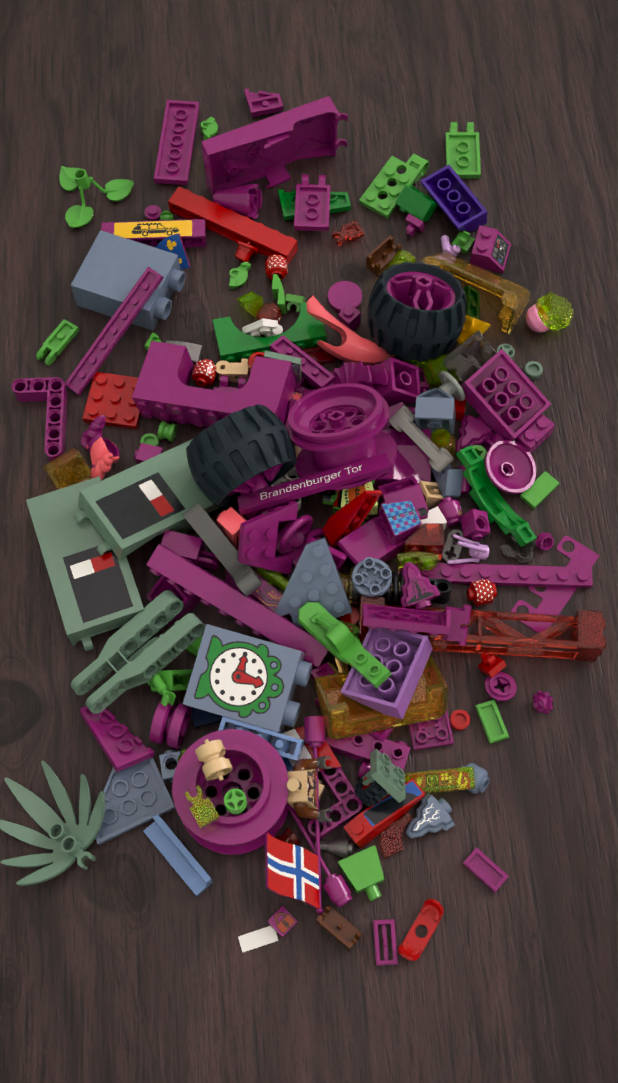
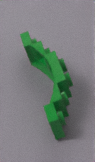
[456,445,537,547]

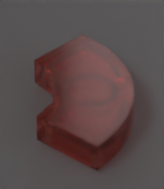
[380,811,412,859]

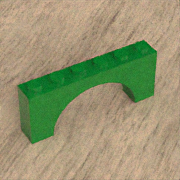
[213,302,326,363]

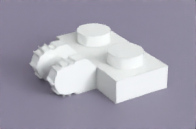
[242,319,283,337]

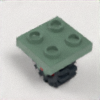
[354,748,406,807]

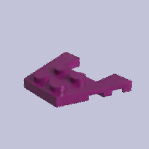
[238,501,298,574]

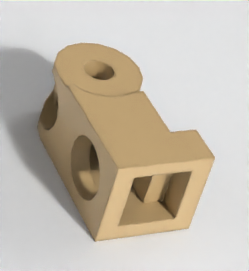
[215,359,249,383]

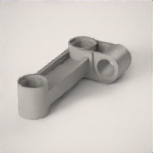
[389,405,454,473]

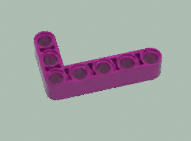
[11,377,68,465]
[308,768,362,840]

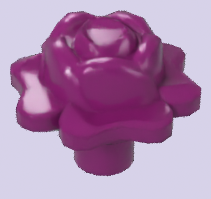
[533,690,553,714]

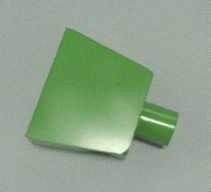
[338,845,384,902]

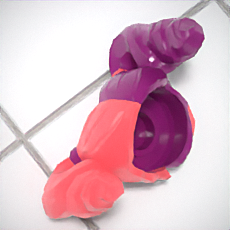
[81,415,120,481]

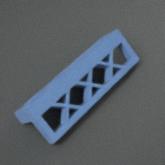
[143,814,213,897]

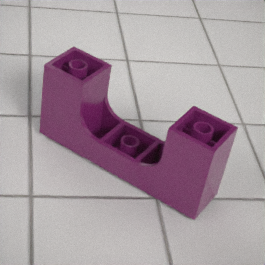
[132,341,297,427]

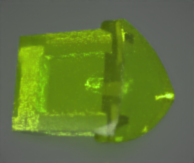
[237,291,263,318]

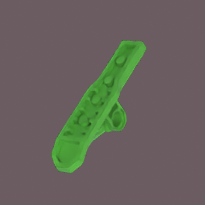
[298,602,392,689]

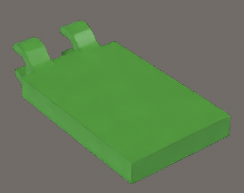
[445,122,481,179]

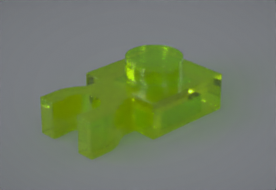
[184,785,220,829]

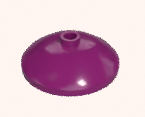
[484,440,536,494]

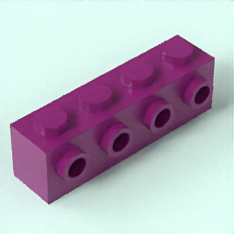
[326,721,411,771]

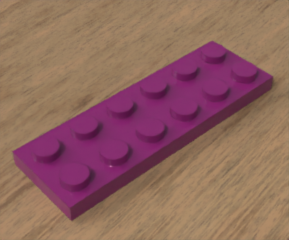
[154,100,200,185]

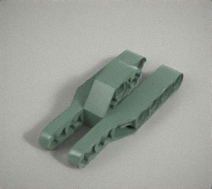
[71,590,205,714]

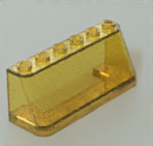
[315,655,448,740]

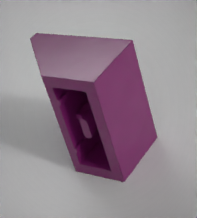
[378,476,429,513]

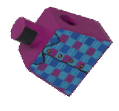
[378,500,428,544]

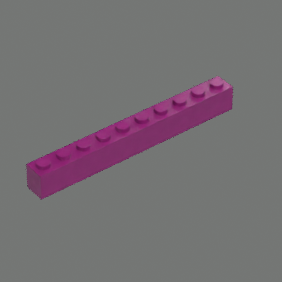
[146,544,328,668]

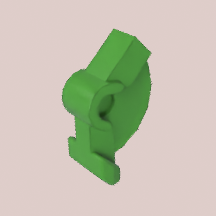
[201,117,218,141]
[229,262,251,289]

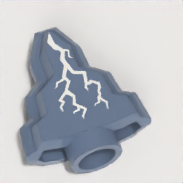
[406,792,455,839]

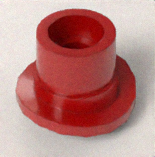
[234,240,259,262]

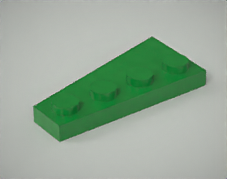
[278,189,351,221]

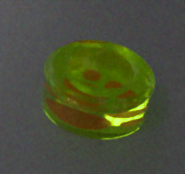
[431,429,450,448]

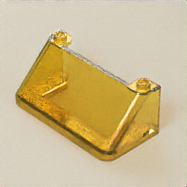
[421,252,530,334]

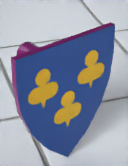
[156,233,190,270]

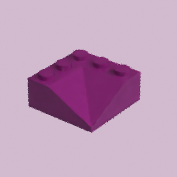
[374,429,431,489]

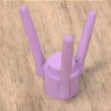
[447,534,489,564]

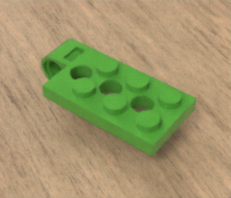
[359,154,429,219]

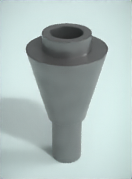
[315,838,354,858]

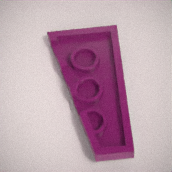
[80,706,154,772]

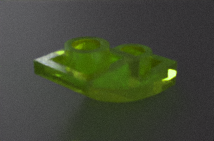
[396,552,439,571]

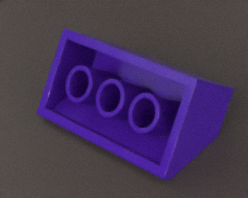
[420,164,487,232]

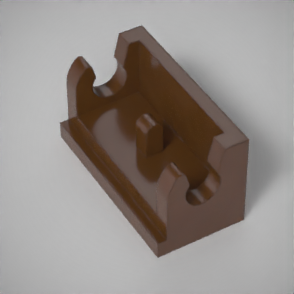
[366,235,402,277]
[316,905,363,951]

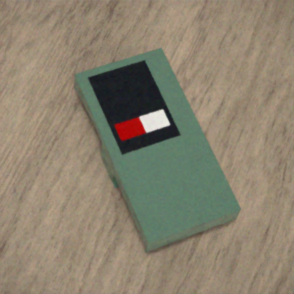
[74,439,221,561]
[26,476,144,651]

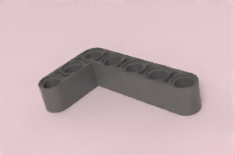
[183,502,262,597]

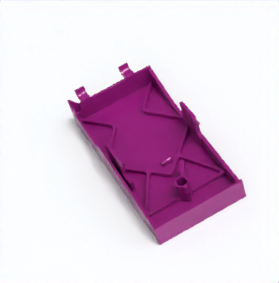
[201,96,348,198]

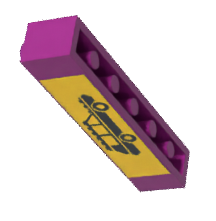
[101,219,206,248]

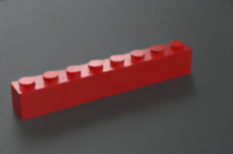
[168,187,298,265]

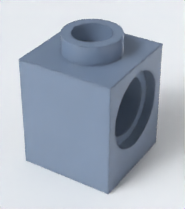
[159,750,182,784]

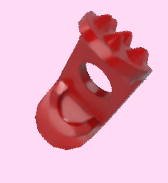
[398,899,444,961]

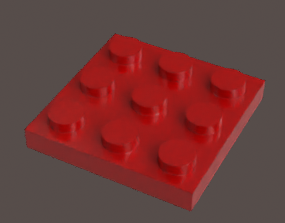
[82,372,141,430]

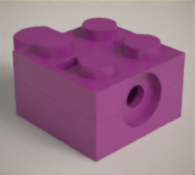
[161,530,220,570]

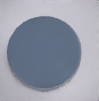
[352,557,392,598]

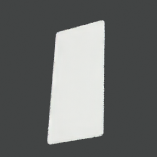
[238,926,278,952]

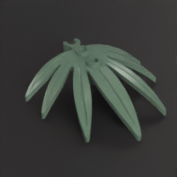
[0,761,105,886]

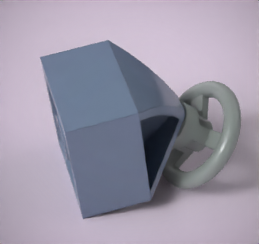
[415,371,465,434]

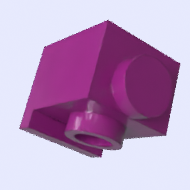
[338,304,361,330]

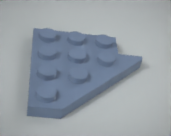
[275,537,353,629]
[95,757,176,845]

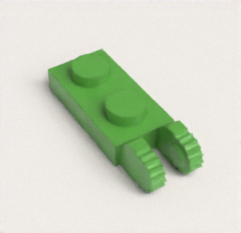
[36,319,80,366]

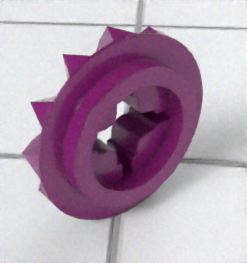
[484,672,517,702]

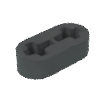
[441,530,465,563]

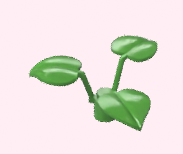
[59,166,134,228]

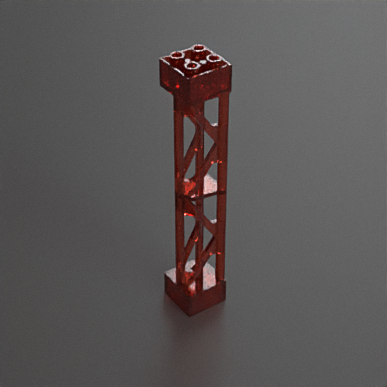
[358,596,606,662]

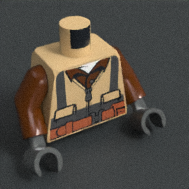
[287,756,332,823]

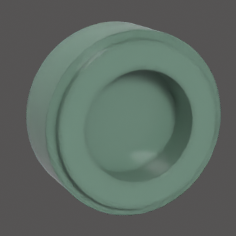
[524,361,543,380]

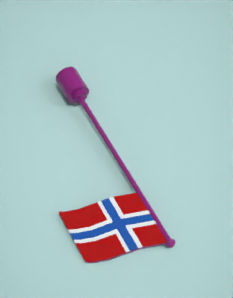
[265,716,325,914]

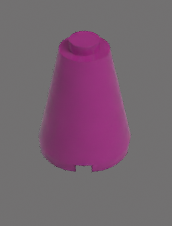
[213,184,262,219]

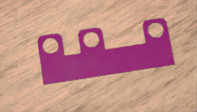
[511,536,600,636]

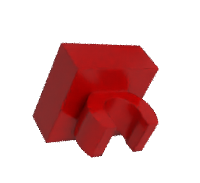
[478,651,506,678]

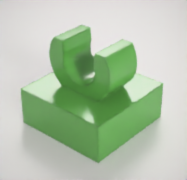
[452,231,475,255]
[285,294,305,312]

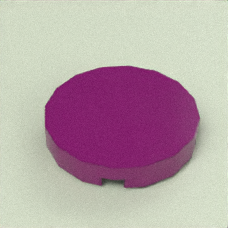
[327,281,363,313]

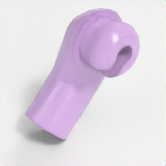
[441,235,461,257]

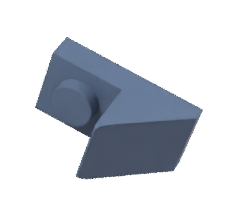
[431,464,463,498]

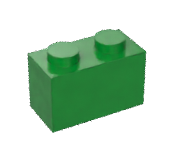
[395,185,438,221]

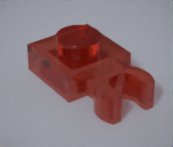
[332,220,364,245]

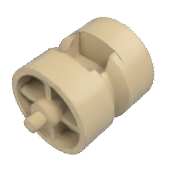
[195,739,233,781]

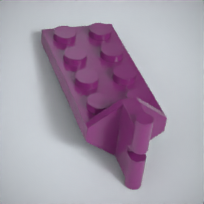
[362,604,471,646]

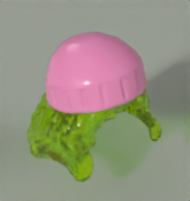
[525,292,574,333]

